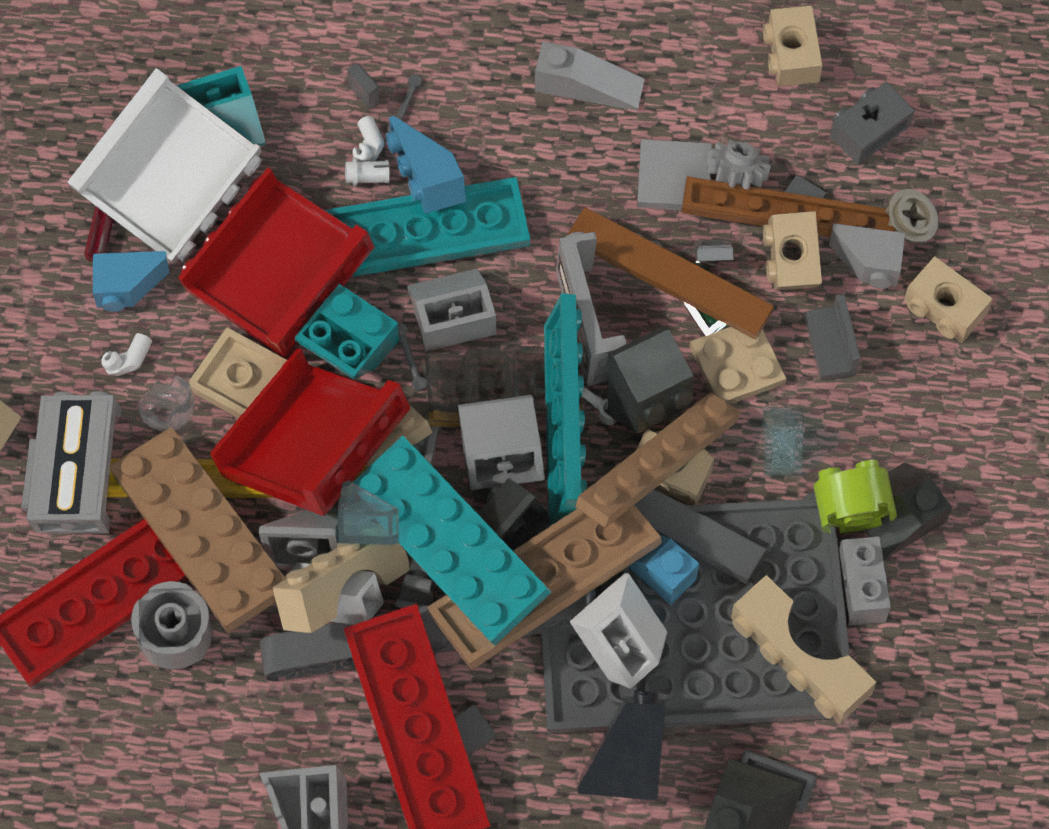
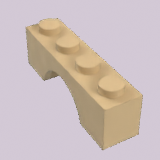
[272,523,410,633]
[731,575,877,724]

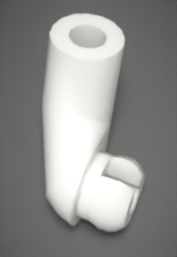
[353,116,385,162]
[101,333,152,376]

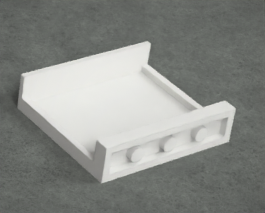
[67,68,262,265]

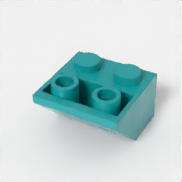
[176,66,266,147]
[295,284,399,380]

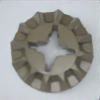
[884,189,938,244]

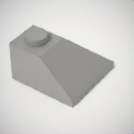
[259,508,348,567]

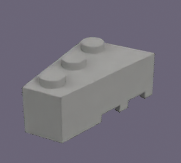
[260,765,348,829]

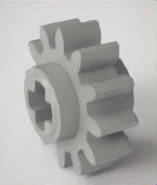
[706,140,771,190]

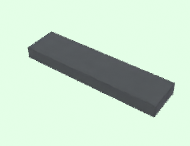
[635,489,766,584]

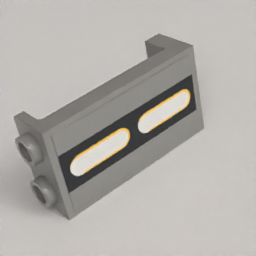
[556,232,627,386]
[26,391,122,534]

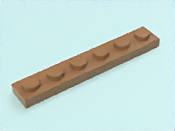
[576,392,740,528]

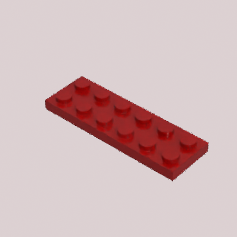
[0,519,188,688]
[343,604,491,829]

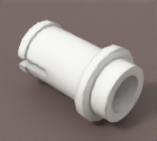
[345,158,389,186]

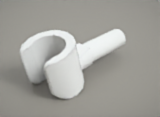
[582,387,614,425]

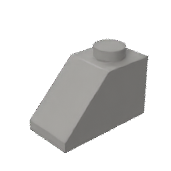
[829,223,905,289]

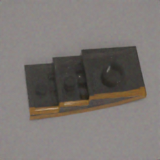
[425,345,583,427]

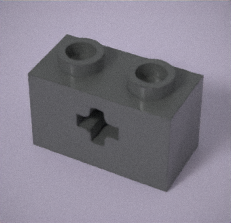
[830,81,915,165]

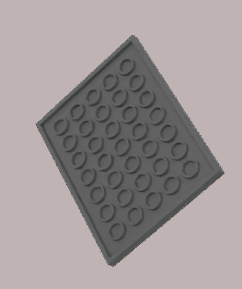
[534,499,856,734]

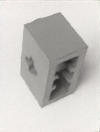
[838,536,891,626]

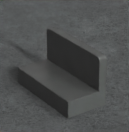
[804,294,860,381]

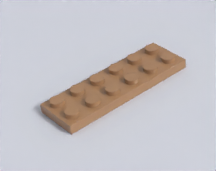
[110,427,285,633]
[427,505,662,670]

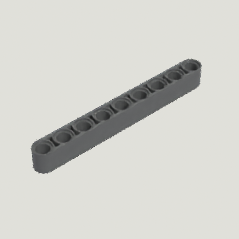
[260,589,597,682]

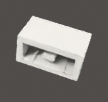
[570,573,667,689]

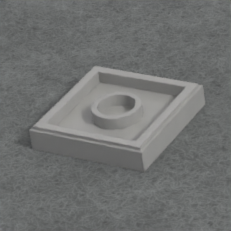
[637,139,712,210]

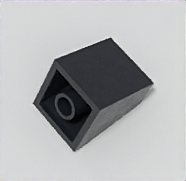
[578,690,666,801]

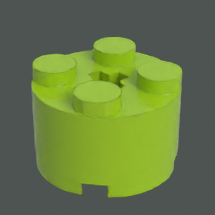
[813,460,897,534]

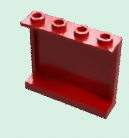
[178,168,375,359]
[210,348,411,516]

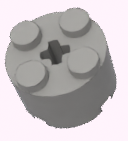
[131,582,213,669]

